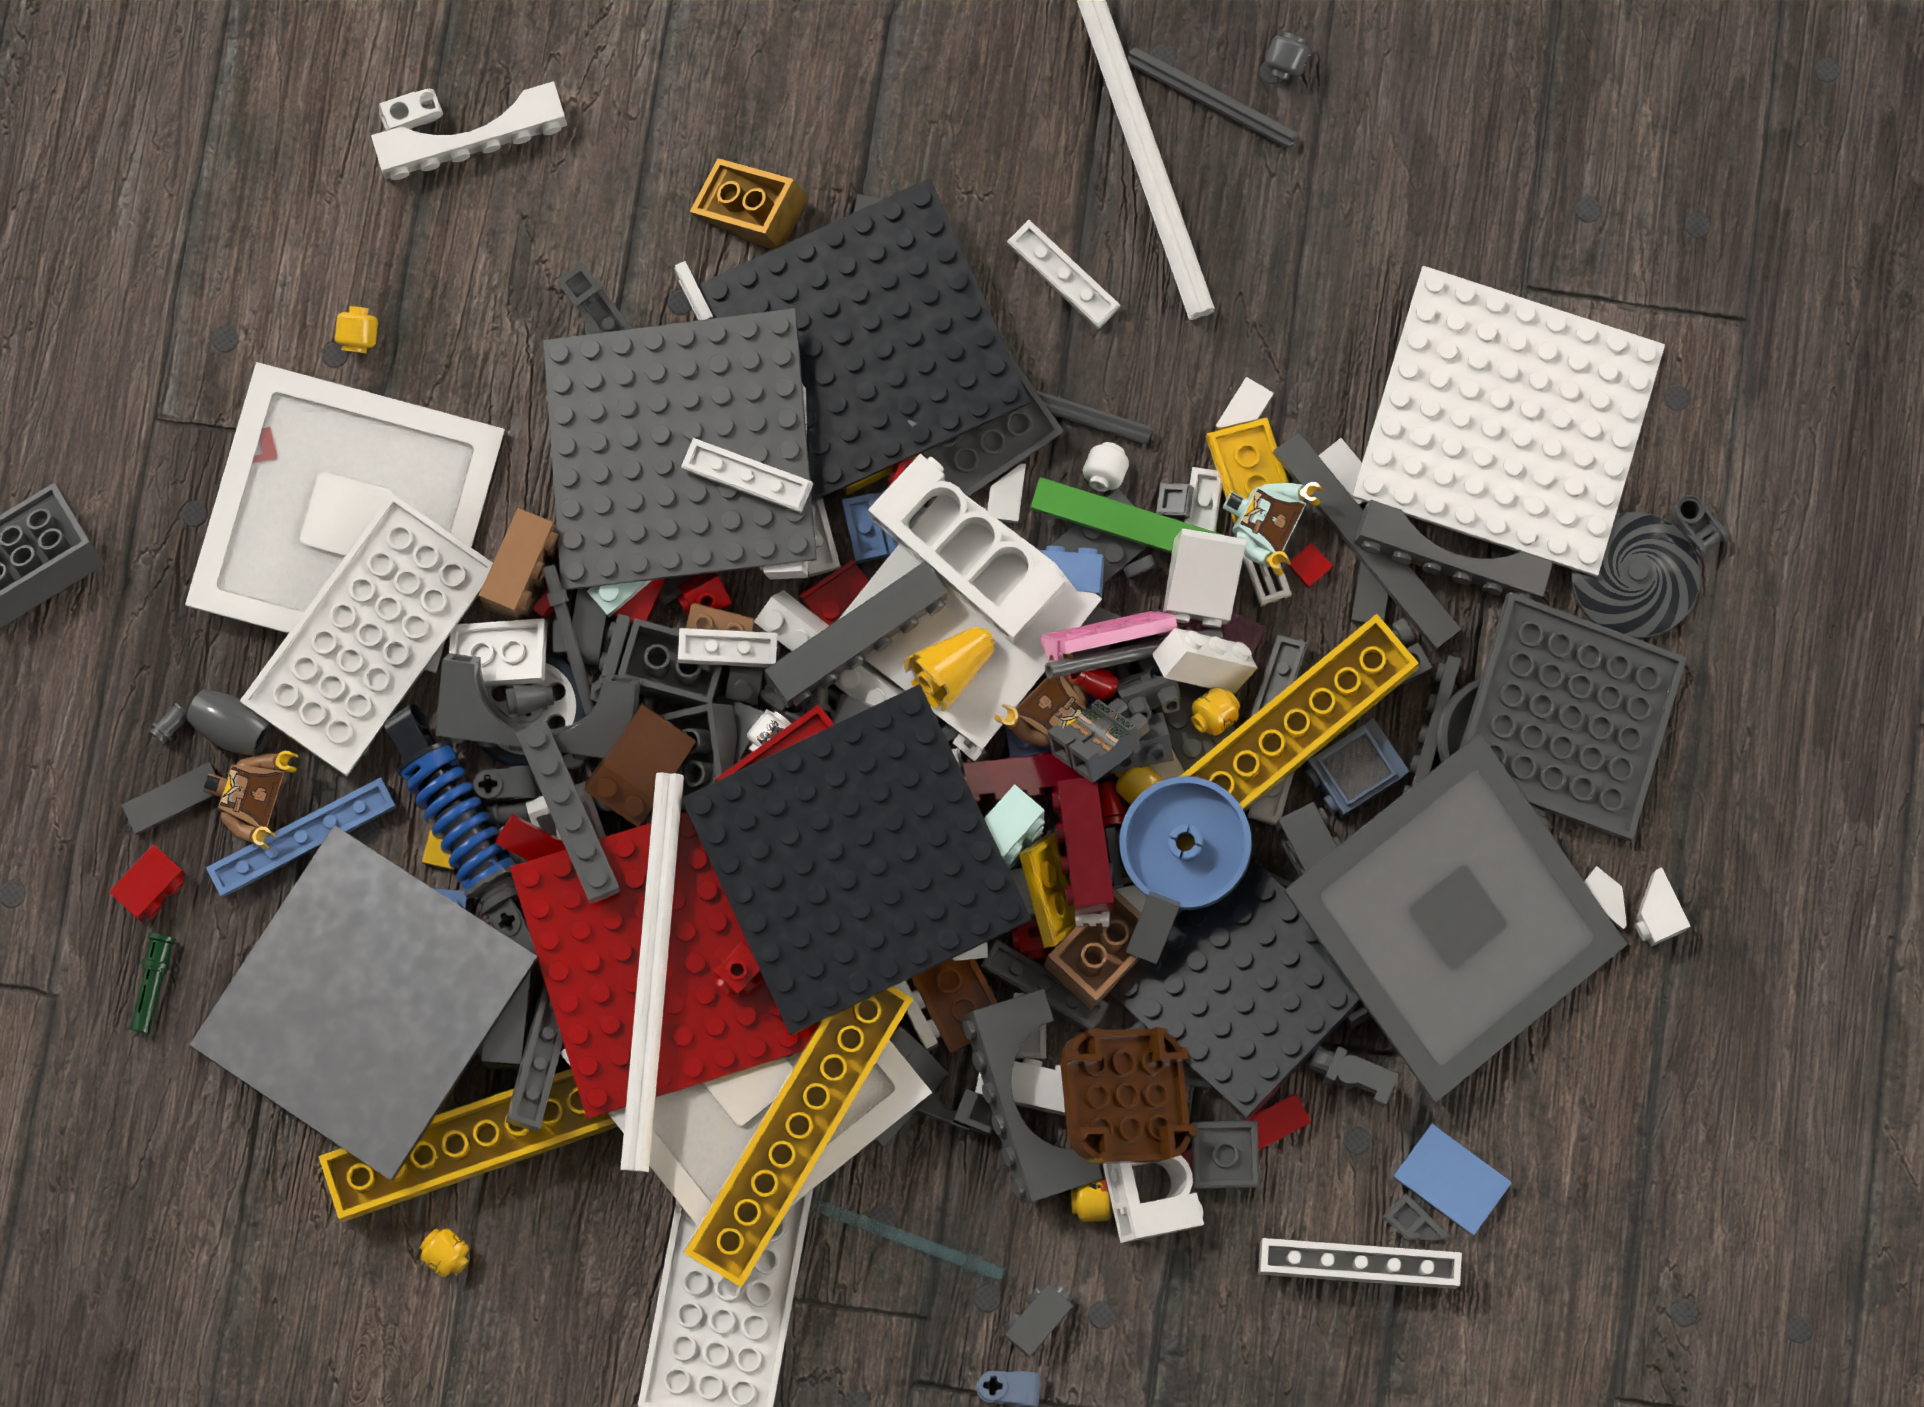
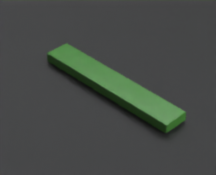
[1030,477,1223,554]

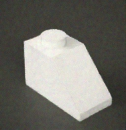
[1635,867,1690,946]

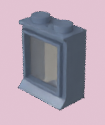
[1305,718,1409,819]

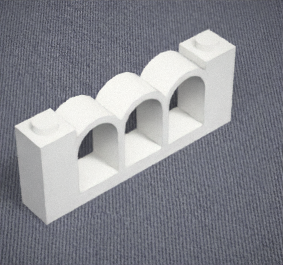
[868,454,1065,644]
[1103,1155,1204,1243]

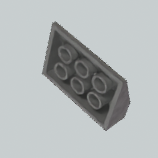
[0,482,105,628]

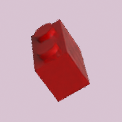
[109,844,187,922]

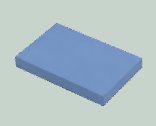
[1393,1124,1512,1236]

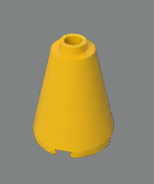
[904,626,995,711]

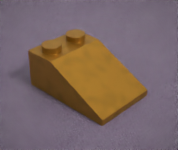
[690,158,809,250]

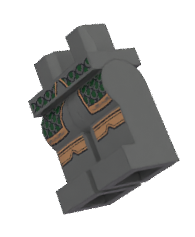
[1047,698,1150,783]

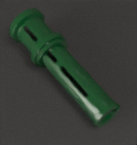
[129,933,177,1034]

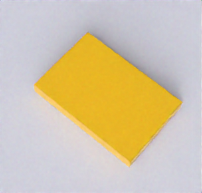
[1205,418,1289,525]
[1019,834,1076,948]

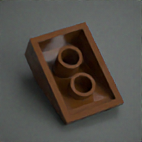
[584,704,696,827]

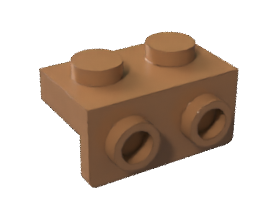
[686,603,755,632]

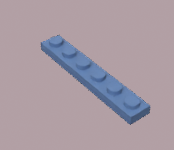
[206,777,397,898]

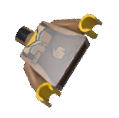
[994,653,1089,747]
[203,751,298,851]

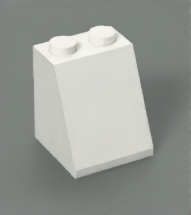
[1163,528,1246,628]

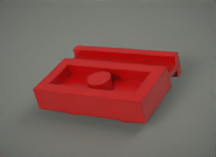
[800,559,869,626]

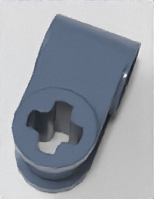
[976,1371,1041,1407]

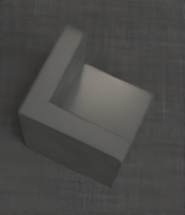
[953,1089,993,1137]

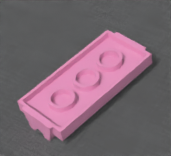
[1040,611,1177,661]

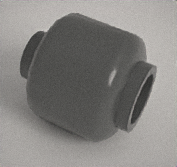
[1265,32,1311,81]

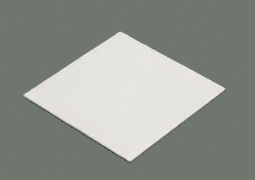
[838,494,1102,750]

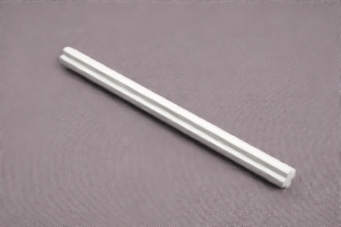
[1077,0,1215,320]
[621,772,684,1172]

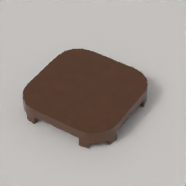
[1060,1027,1196,1164]

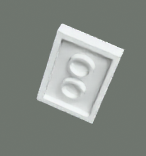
[449,618,548,687]

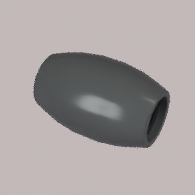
[187,689,273,756]

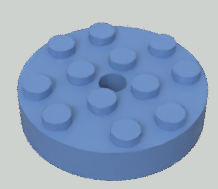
[1119,776,1252,910]

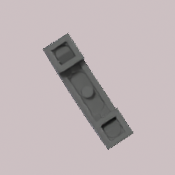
[556,262,632,333]

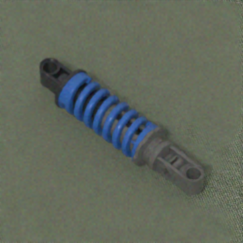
[384,703,538,962]

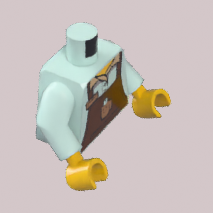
[1223,482,1324,576]

